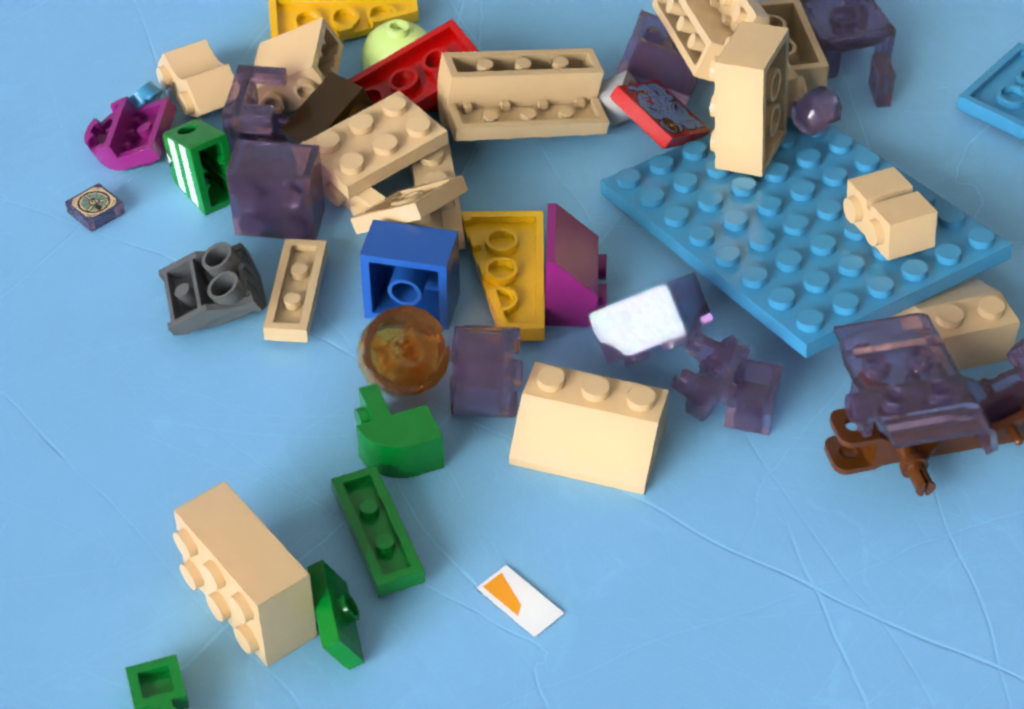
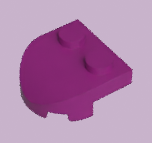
[84,96,177,171]

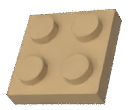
[350,175,468,234]

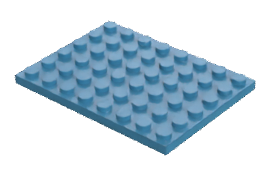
[600,106,1012,358]

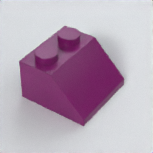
[545,203,607,327]

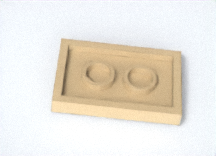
[300,91,449,199]

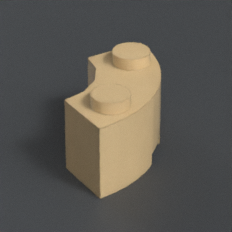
[156,39,244,118]

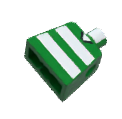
[162,119,241,215]

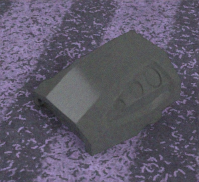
[158,242,267,336]

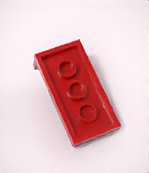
[348,19,479,112]

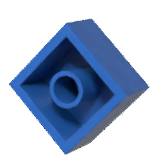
[360,219,460,330]

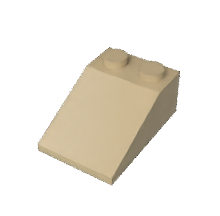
[893,277,1020,377]

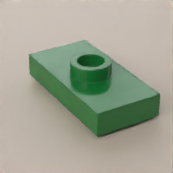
[307,560,365,670]

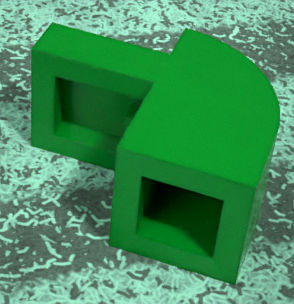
[354,383,444,478]

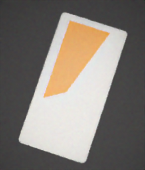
[477,566,564,637]

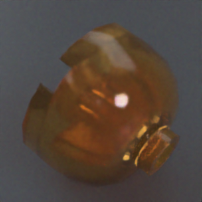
[356,305,450,397]

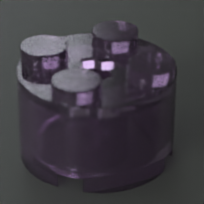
[450,325,523,418]

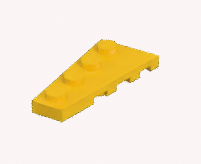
[268,0,419,41]
[461,210,545,341]

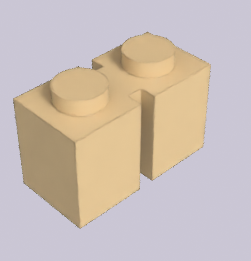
[843,167,938,261]

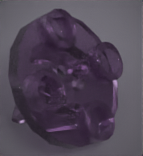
[671,333,751,422]

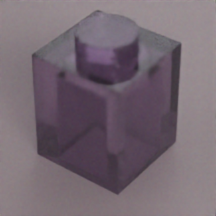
[724,357,783,436]

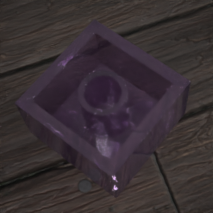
[226,139,325,240]

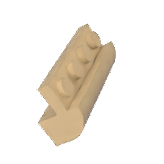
[652,0,771,83]
[437,48,609,141]

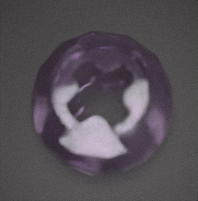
[790,86,842,136]

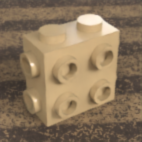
[247,17,344,120]

